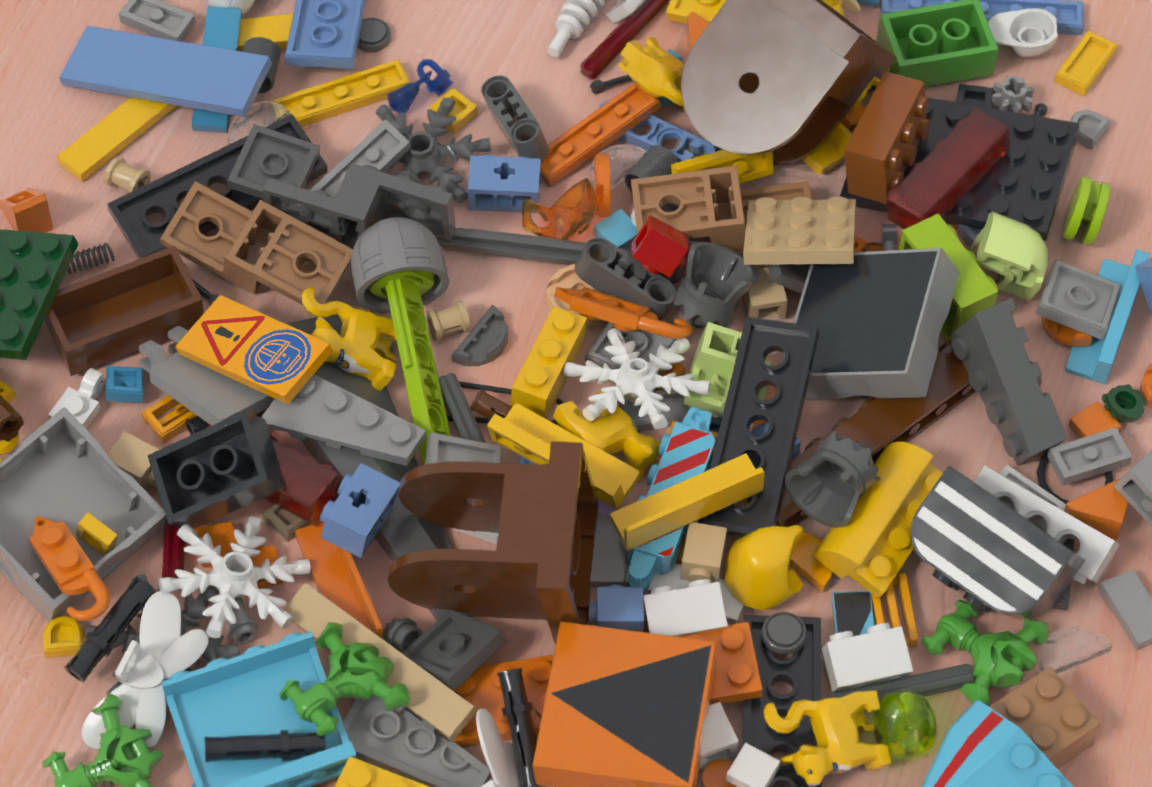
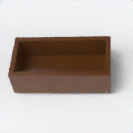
[44,246,204,376]

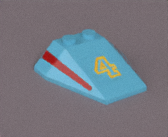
[921,700,1074,787]

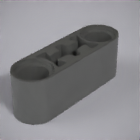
[481,75,549,161]
[575,237,676,321]

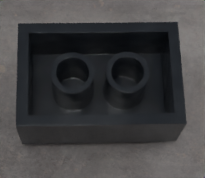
[147,410,287,529]

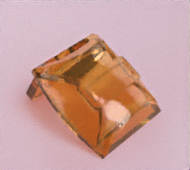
[522,178,597,240]

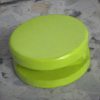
[1062,176,1111,246]

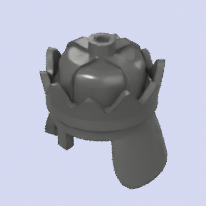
[674,242,759,328]
[785,430,881,528]

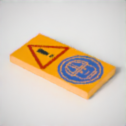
[175,295,333,405]

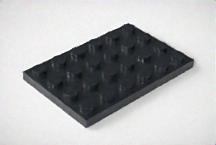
[840,98,1080,241]

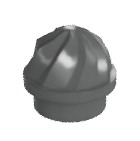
[383,618,422,653]

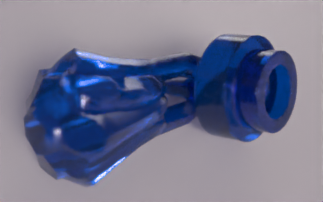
[387,59,453,113]

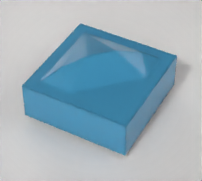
[105,366,143,403]

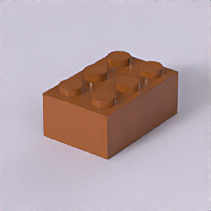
[844,71,930,205]

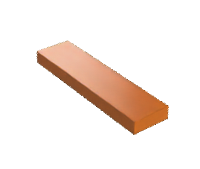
[540,82,661,187]

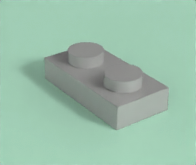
[119,0,196,41]
[1047,427,1132,486]

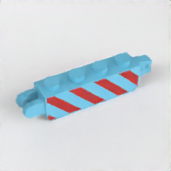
[622,407,716,594]

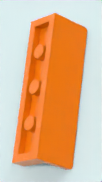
[295,505,383,639]

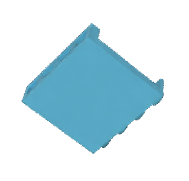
[161,631,357,787]

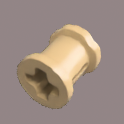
[104,156,151,193]
[426,300,471,341]

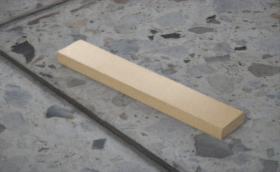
[283,583,477,742]

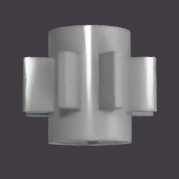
[991,76,1034,113]

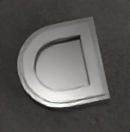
[1070,110,1111,150]

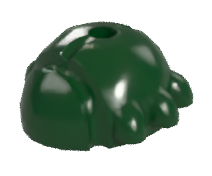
[1102,384,1147,423]

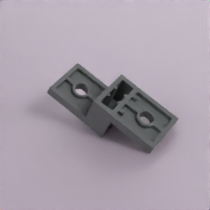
[263,163,456,249]

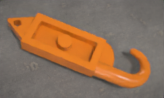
[555,287,693,339]
[29,516,111,621]

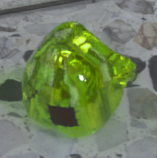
[872,690,938,760]

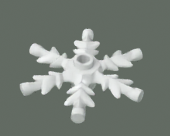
[564,328,710,430]
[159,516,310,638]

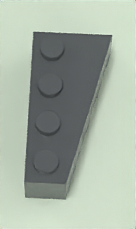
[949,297,1067,466]

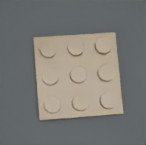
[743,196,856,265]

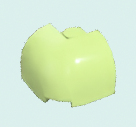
[971,211,1048,301]
[683,322,771,417]

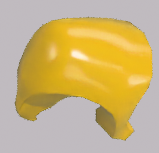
[723,525,804,611]

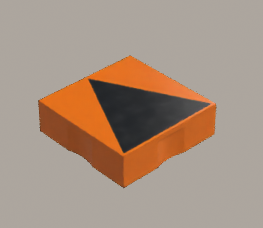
[533,621,717,787]

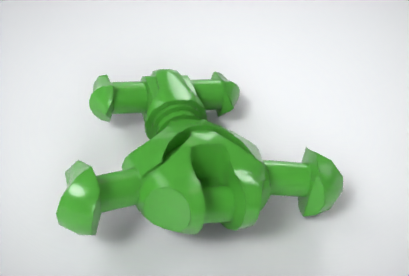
[921,599,1049,706]
[279,622,410,737]
[42,693,163,787]

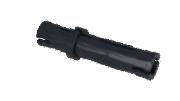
[64,576,156,683]
[497,668,540,787]
[205,730,325,762]

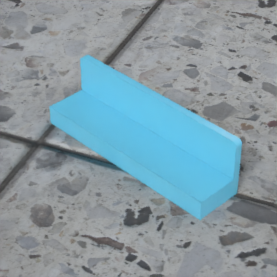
[1065,249,1150,384]

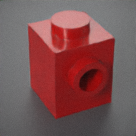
[631,215,689,277]

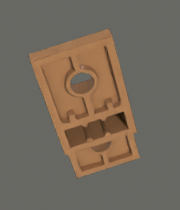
[631,166,812,256]
[160,181,353,305]

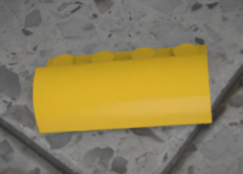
[812,442,943,598]

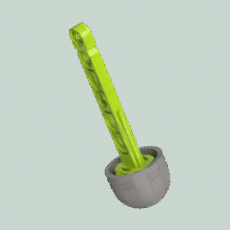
[351,218,451,465]

